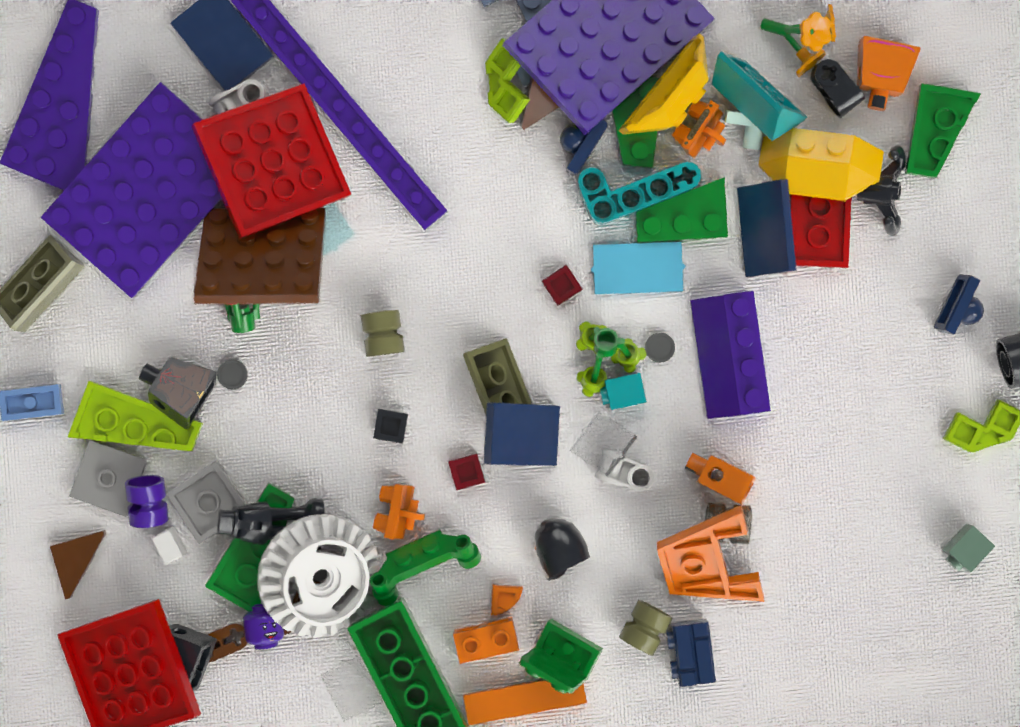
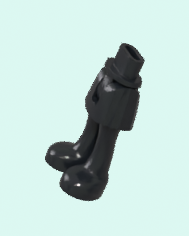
[217,498,325,551]

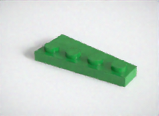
[205,482,295,612]

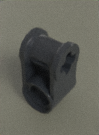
[810,59,865,118]

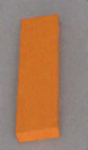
[463,679,587,725]

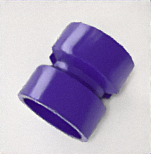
[125,475,169,528]

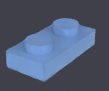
[0,384,64,421]

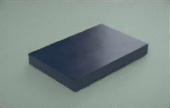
[170,0,274,91]
[737,179,796,277]
[483,402,560,466]

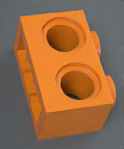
[453,616,519,664]

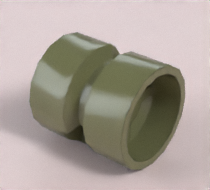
[360,310,405,357]
[619,599,673,656]

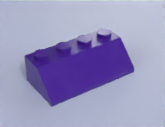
[690,290,771,419]

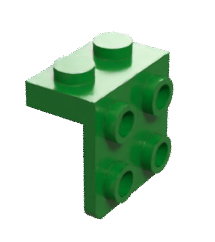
[519,619,603,693]

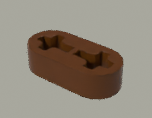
[206,622,248,663]

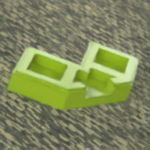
[485,38,530,123]
[943,399,1020,453]

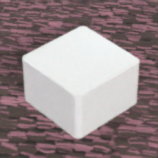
[152,526,188,565]

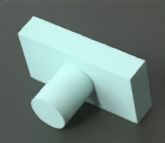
[724,109,763,150]

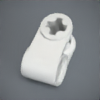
[208,79,269,114]
[594,449,655,491]

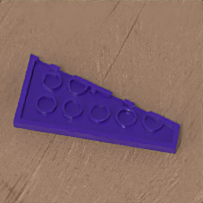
[0,0,99,190]

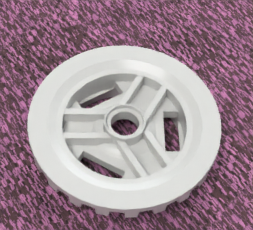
[257,514,380,638]

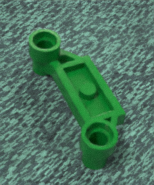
[369,530,481,606]

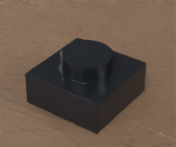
[373,409,408,444]

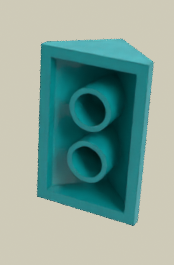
[711,51,807,141]

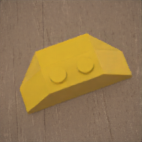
[618,33,709,134]
[758,128,884,201]

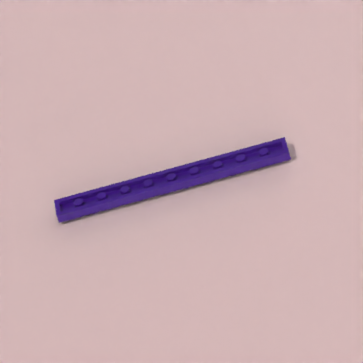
[231,0,448,231]

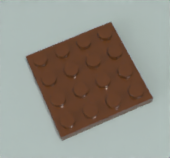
[193,208,326,304]

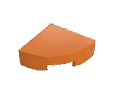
[491,584,523,615]

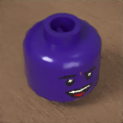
[243,603,284,650]

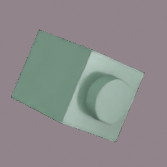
[942,523,995,573]

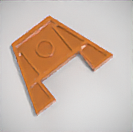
[657,505,765,602]

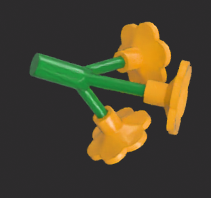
[760,4,836,77]

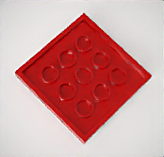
[192,83,352,239]
[57,599,201,727]

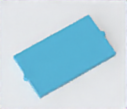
[591,242,685,295]

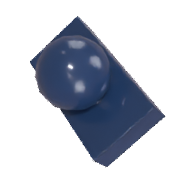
[560,120,608,177]
[934,274,984,335]

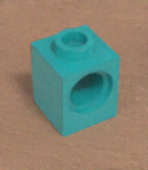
[600,373,647,410]

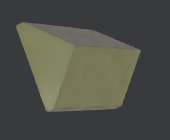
[0,234,85,332]
[463,338,532,415]

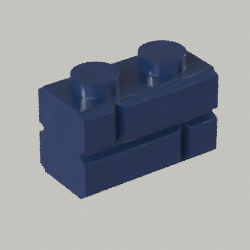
[666,619,716,687]

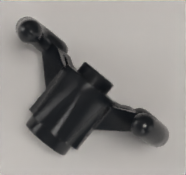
[857,145,906,236]

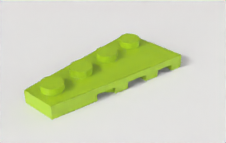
[68,381,203,451]

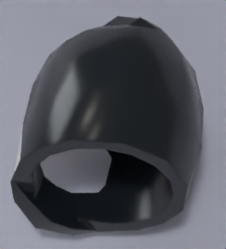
[534,518,590,581]

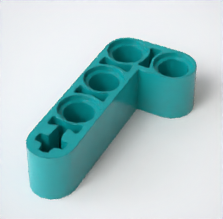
[577,162,701,225]

